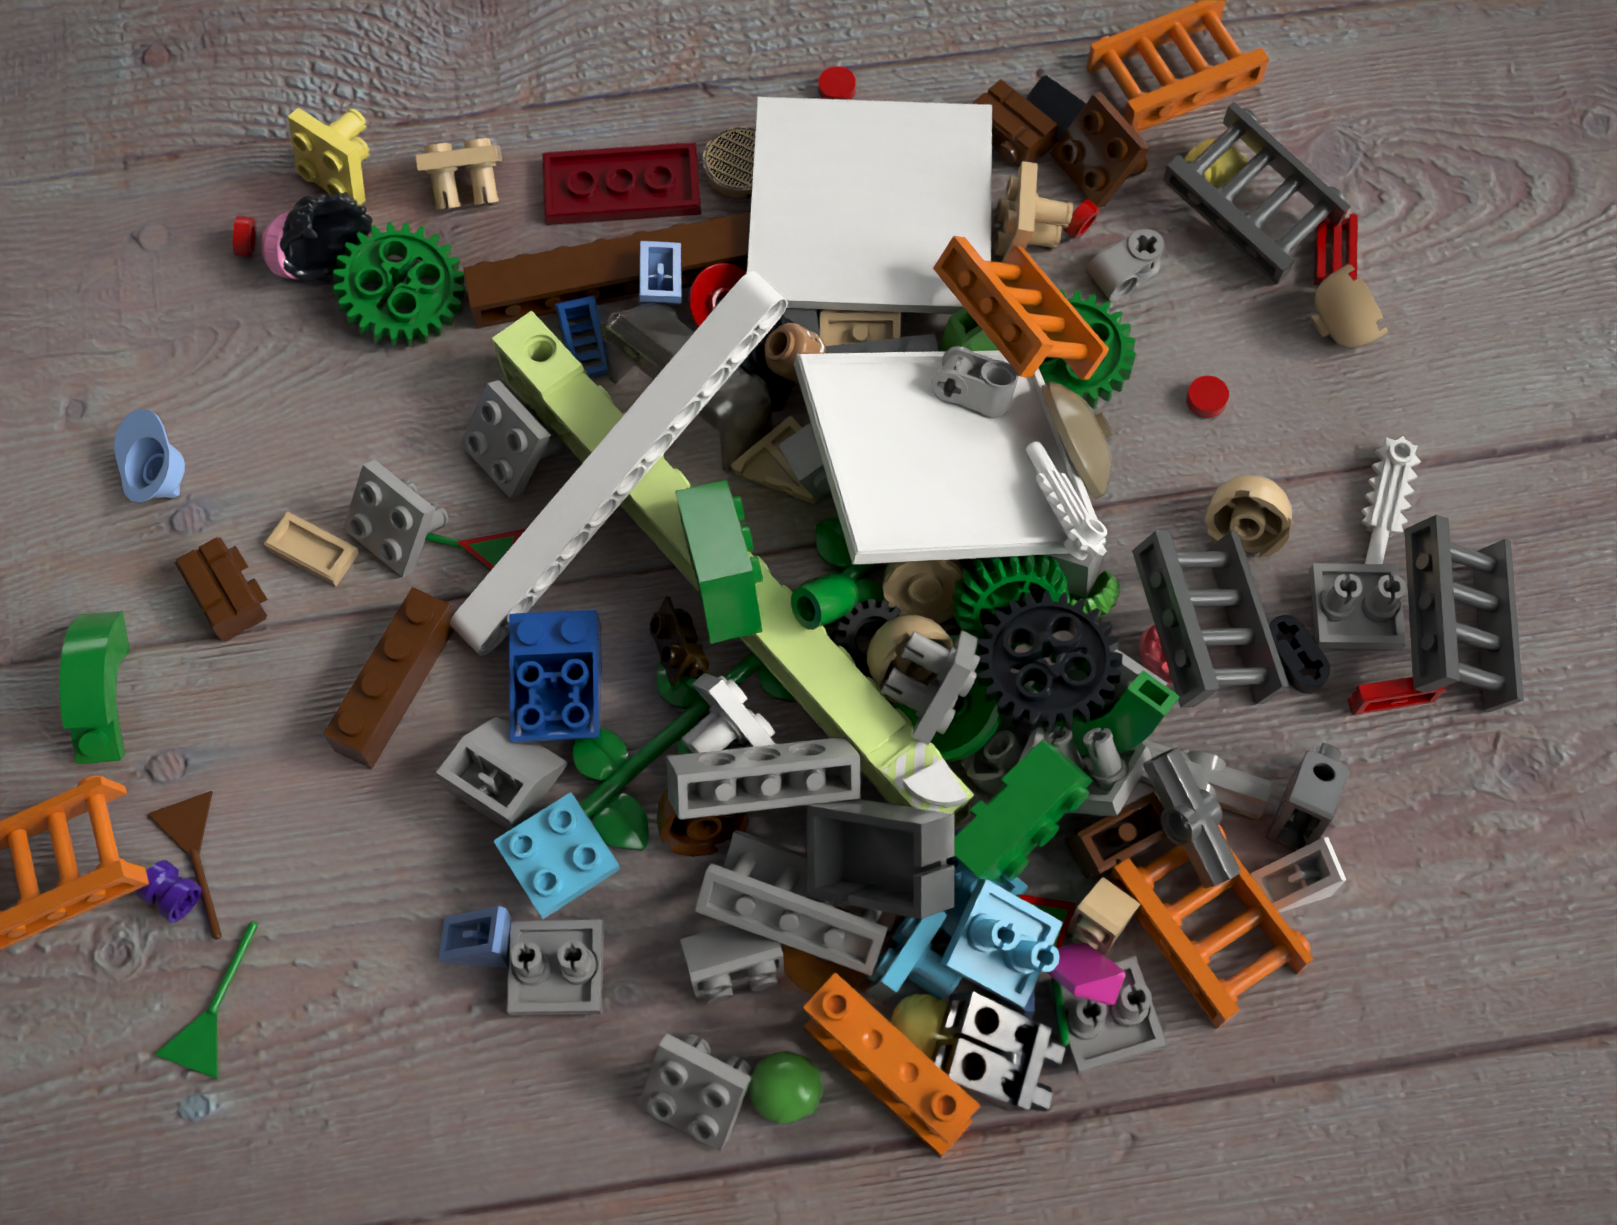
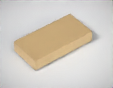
[263,511,359,587]

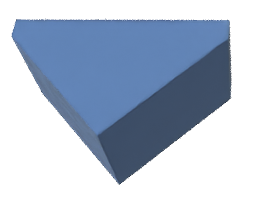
[638,241,681,306]
[438,906,513,968]

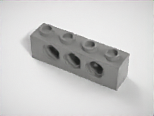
[667,737,860,819]

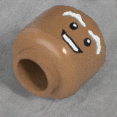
[765,323,826,383]

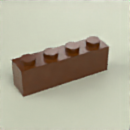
[323,587,454,769]

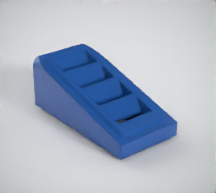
[555,296,613,379]

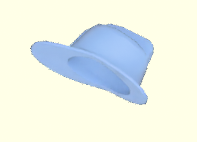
[114,409,185,503]

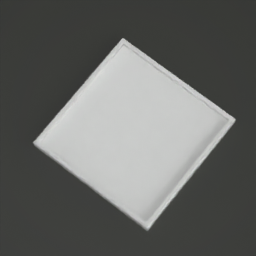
[747,97,992,314]
[794,350,1106,564]

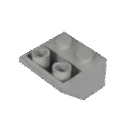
[436,717,568,831]
[680,925,785,1004]

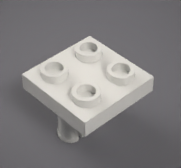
[681,673,775,753]

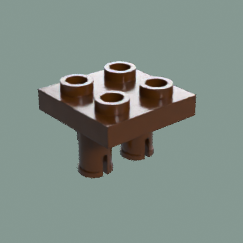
[1050,94,1150,207]

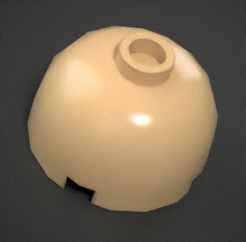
[1311,264,1388,348]
[1205,474,1292,558]
[867,614,953,705]

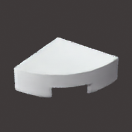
[903,759,967,807]

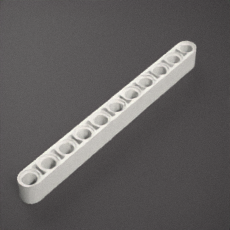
[450,271,788,656]

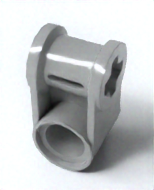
[1086,229,1164,302]
[931,346,1019,417]

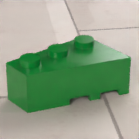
[954,740,1093,883]

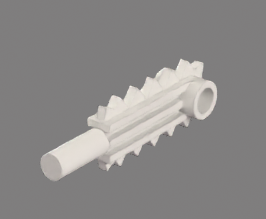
[1361,436,1421,564]
[1026,442,1107,560]

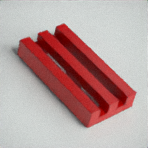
[1314,214,1358,285]
[1347,676,1447,715]

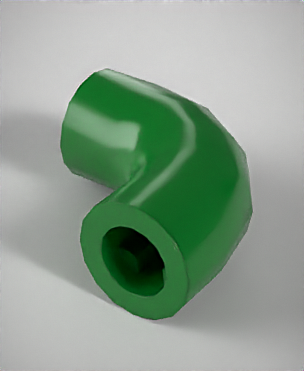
[791,573,859,630]

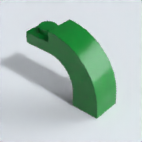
[59,611,130,764]
[1022,670,1180,756]

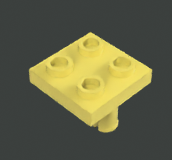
[288,108,370,205]

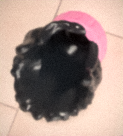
[261,192,373,282]

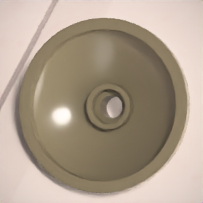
[1042,381,1114,499]

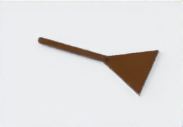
[148,791,222,940]

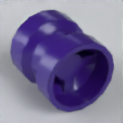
[135,860,202,923]

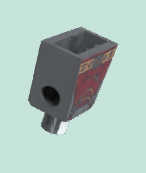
[1266,743,1349,851]

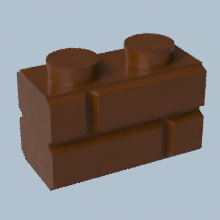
[972,79,1059,167]
[174,537,268,642]
[1064,792,1167,878]

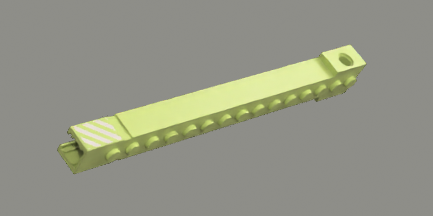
[492,311,974,829]

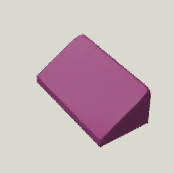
[1046,942,1126,1006]

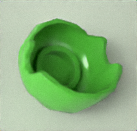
[748,1051,824,1124]

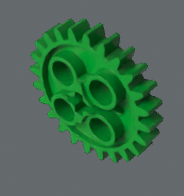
[333,222,465,347]
[1039,290,1136,409]

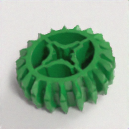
[952,554,1070,651]

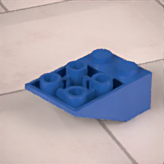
[509,610,602,743]

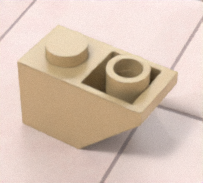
[1067,877,1140,956]

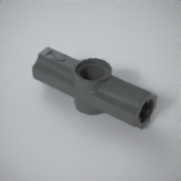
[1143,747,1240,889]

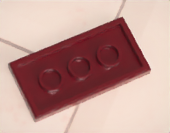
[542,142,701,225]

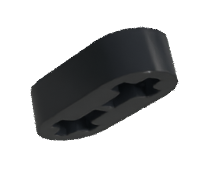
[1269,615,1330,694]

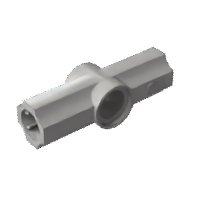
[1140,740,1271,820]

